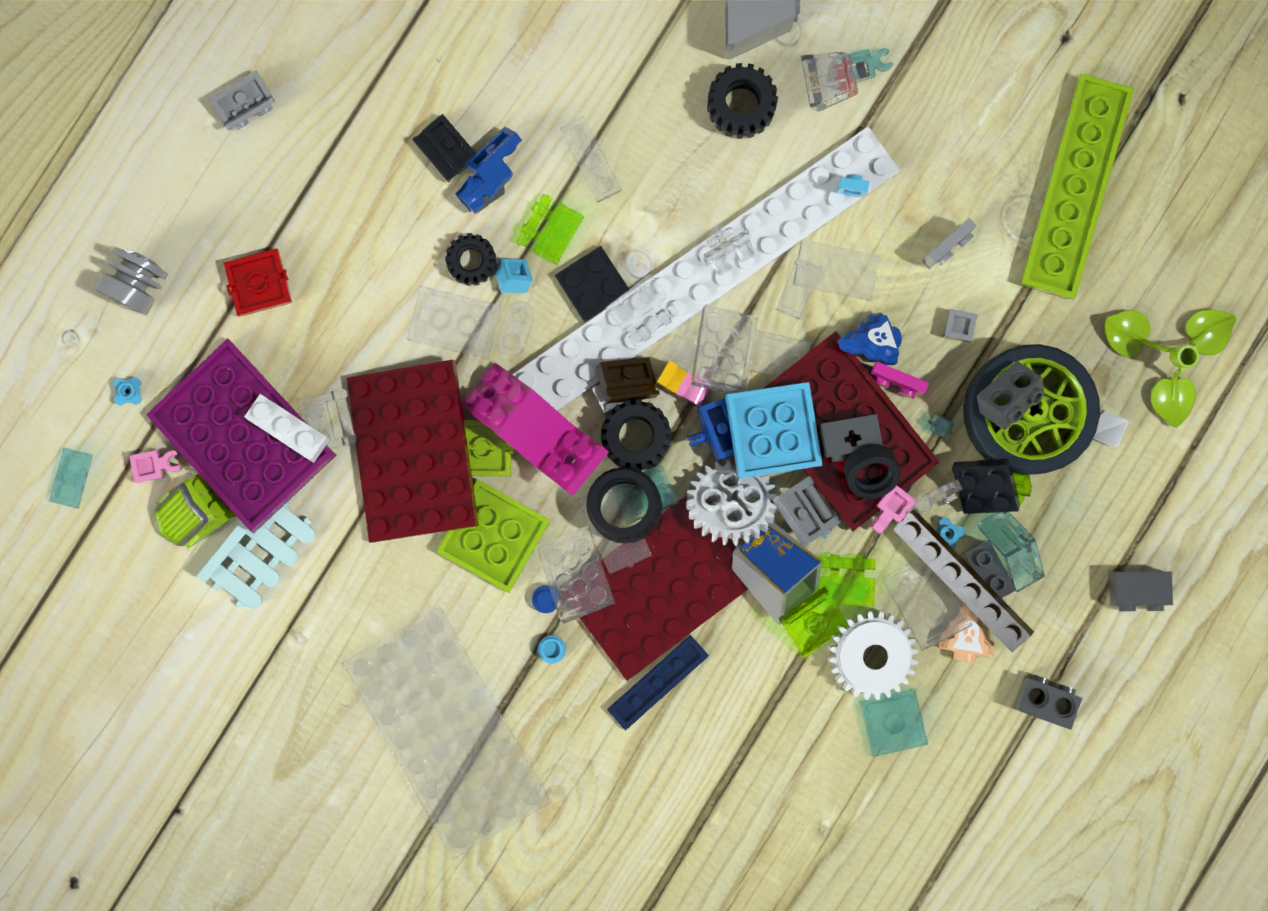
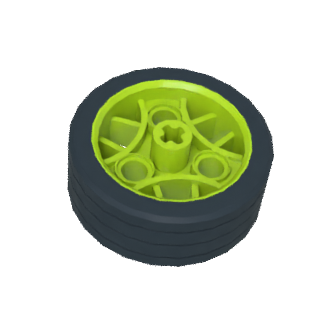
[963,344,1100,475]

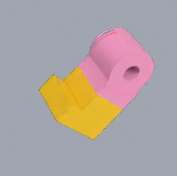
[657,360,712,408]

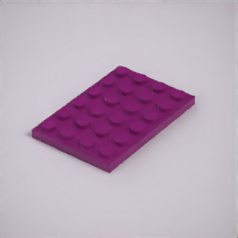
[146,338,337,533]

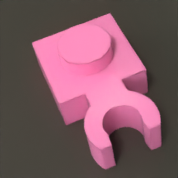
[129,450,183,483]

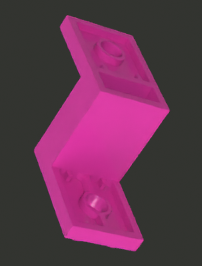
[462,363,609,496]

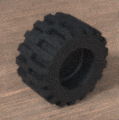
[707,63,778,139]
[601,399,671,471]

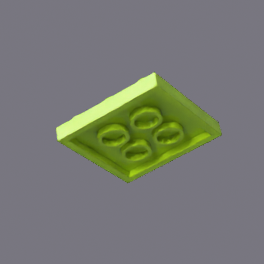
[436,479,551,593]

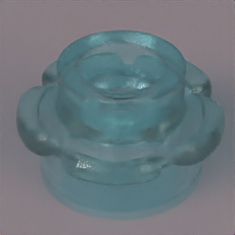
[928,413,955,437]

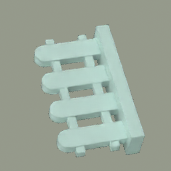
[197,502,315,609]

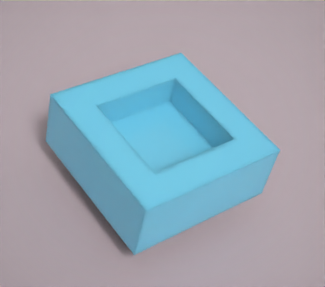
[837,174,869,197]

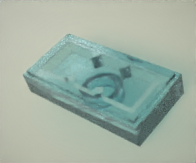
[49,448,93,509]

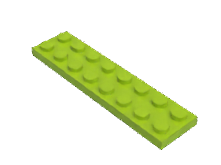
[1020,73,1134,300]

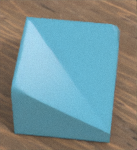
[495,258,533,293]

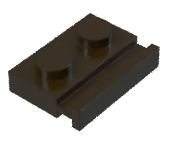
[596,357,660,404]

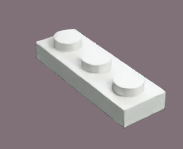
[244,394,330,463]

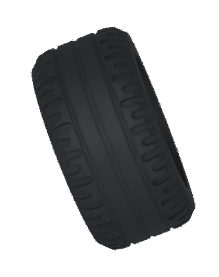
[586,467,662,544]

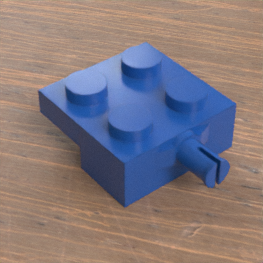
[687,390,749,462]

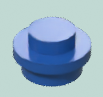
[532,585,560,613]

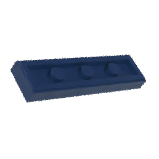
[607,635,709,731]

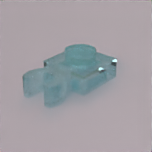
[841,48,893,83]

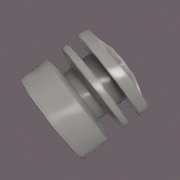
[93,247,168,316]

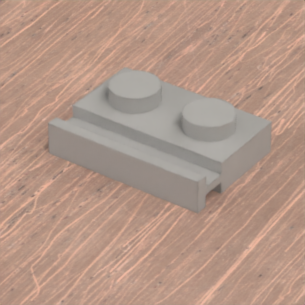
[922,218,976,269]

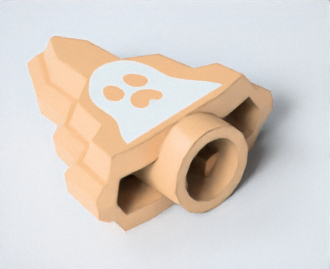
[938,603,994,663]

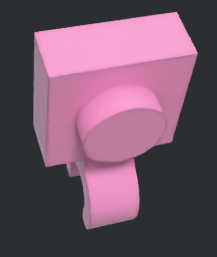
[869,485,916,534]

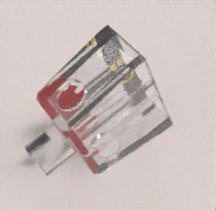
[801,52,870,112]

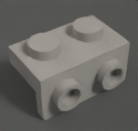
[209,70,275,131]

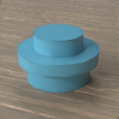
[538,635,566,664]

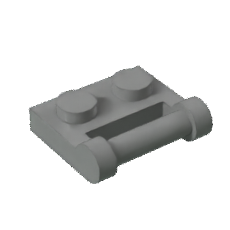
[772,476,841,546]

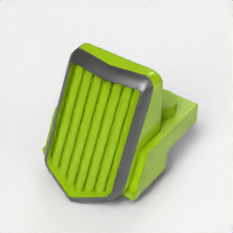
[155,473,236,549]

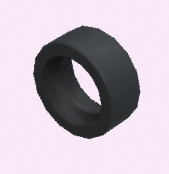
[843,444,901,499]

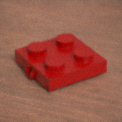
[223,248,293,317]

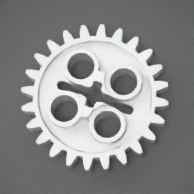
[686,459,778,546]

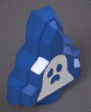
[838,312,902,365]

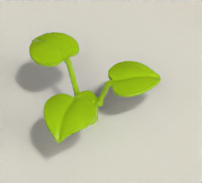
[1104,310,1237,428]

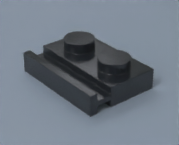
[412,114,476,183]

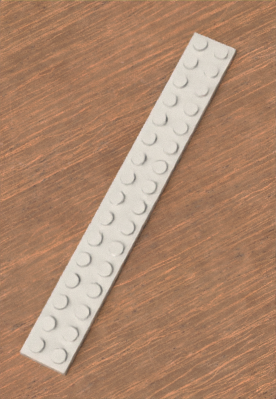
[512,127,900,411]

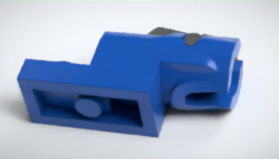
[455,127,522,214]

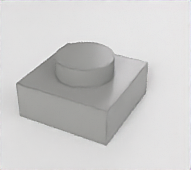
[943,309,978,343]

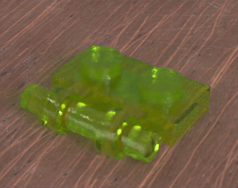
[516,194,584,266]
[817,554,876,606]

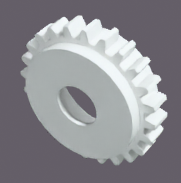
[828,610,918,700]

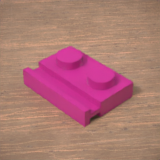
[869,362,929,399]

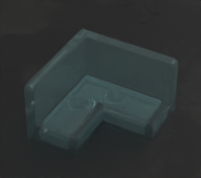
[978,512,1045,592]

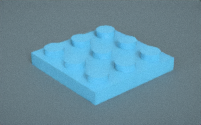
[725,382,822,479]

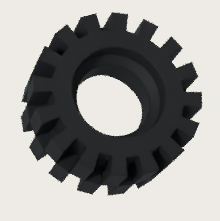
[445,233,497,286]

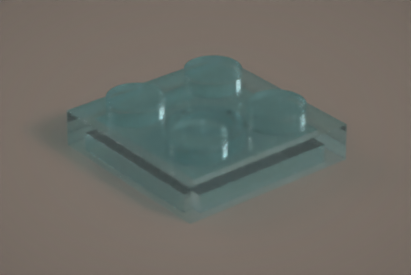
[859,689,928,757]

